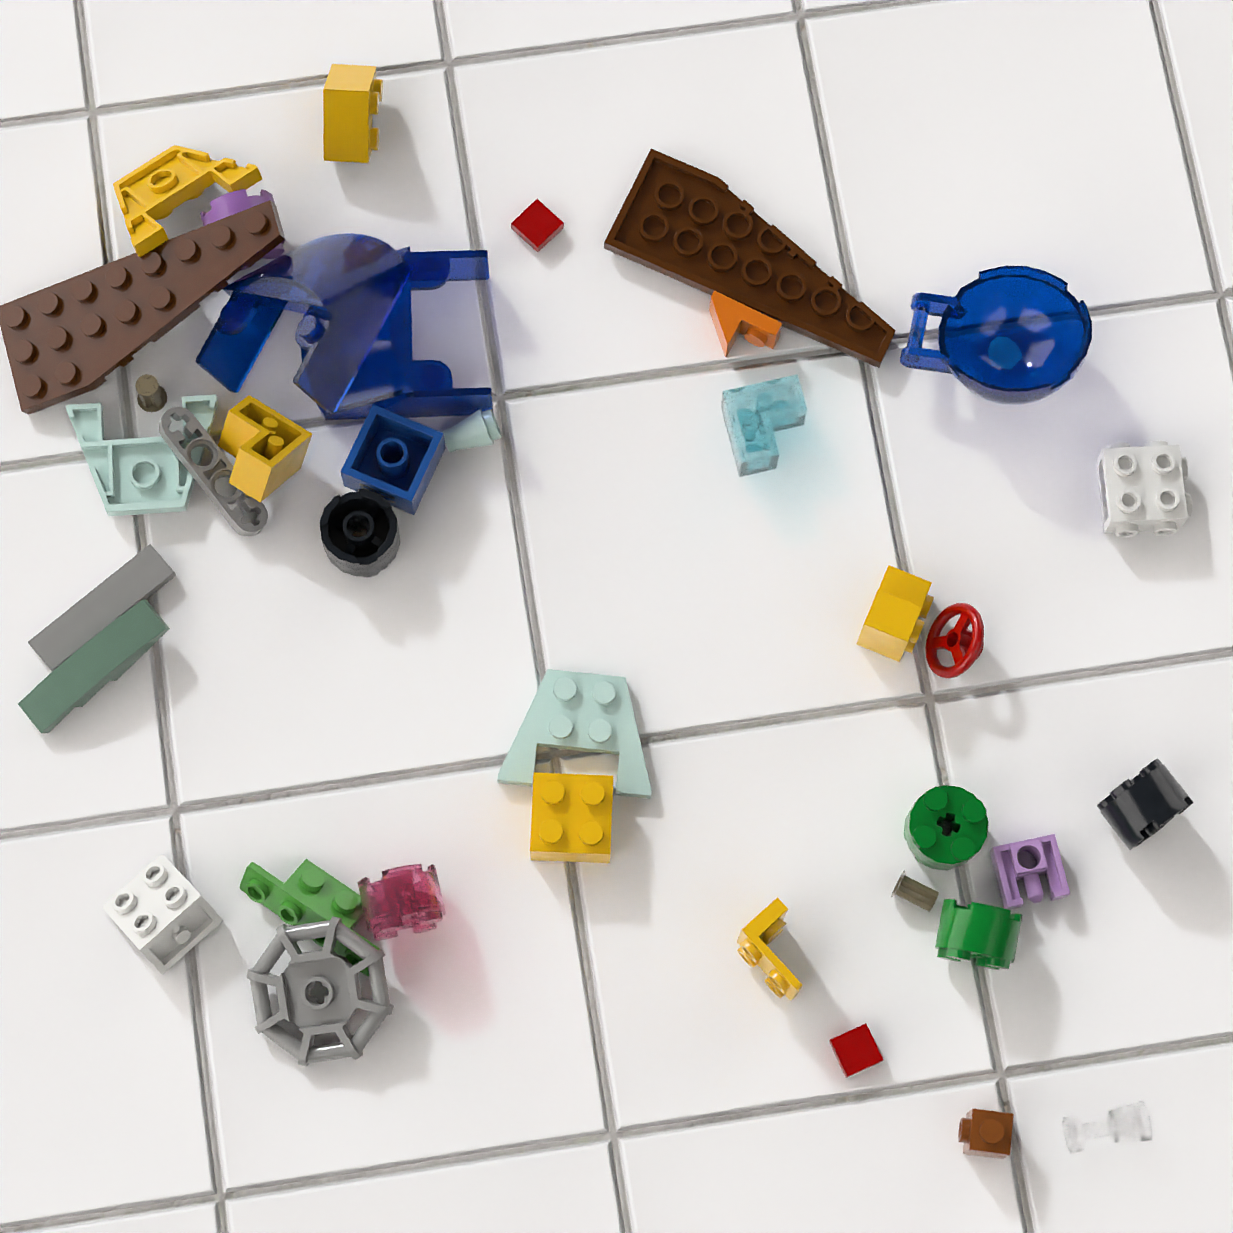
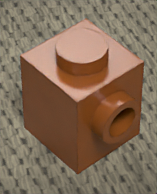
[958,1108,1014,1159]

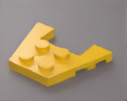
[113,145,263,257]

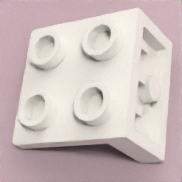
[103,855,223,975]

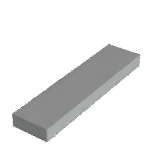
[28,544,176,672]

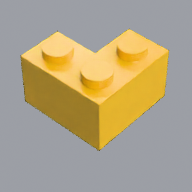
[323,64,383,163]
[218,395,312,503]
[856,565,934,662]

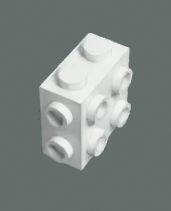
[1096,440,1192,537]

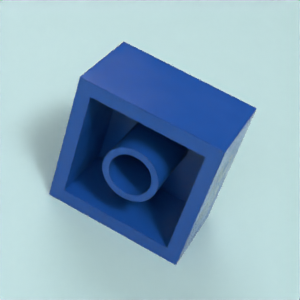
[340,404,446,515]

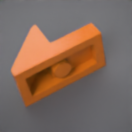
[709,290,783,357]

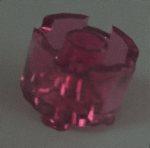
[357,864,446,941]

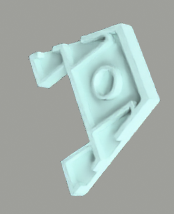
[66,394,218,517]
[497,669,652,799]

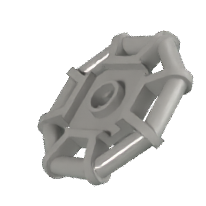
[246,916,394,1067]

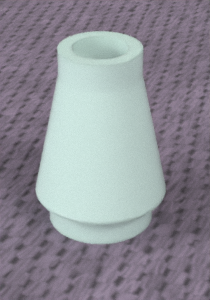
[442,409,502,453]

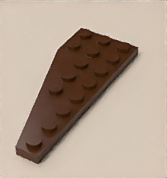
[604,148,896,368]
[0,200,285,415]

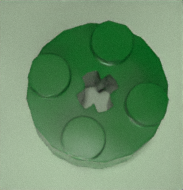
[903,785,989,870]
[935,899,1023,970]

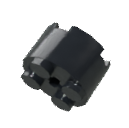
[319,489,400,578]
[1097,758,1194,850]

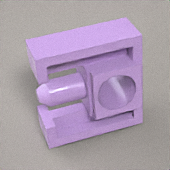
[990,834,1070,910]

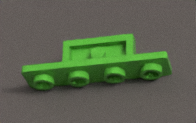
[239,859,380,977]

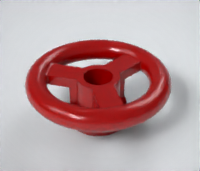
[925,603,984,678]

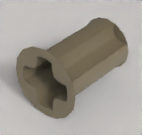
[135,374,168,413]
[891,870,939,912]

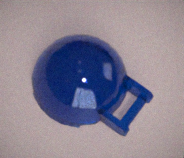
[900,265,1092,405]

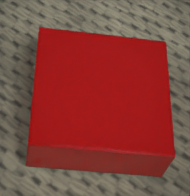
[511,199,564,253]
[829,1023,884,1078]

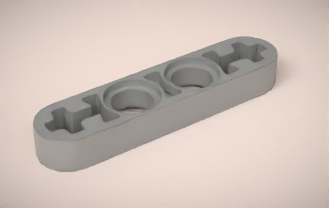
[159,407,268,536]

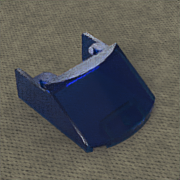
[195,233,413,414]
[301,246,493,420]

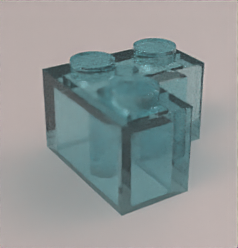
[720,374,807,477]

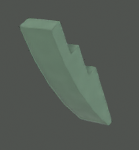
[18,599,170,734]

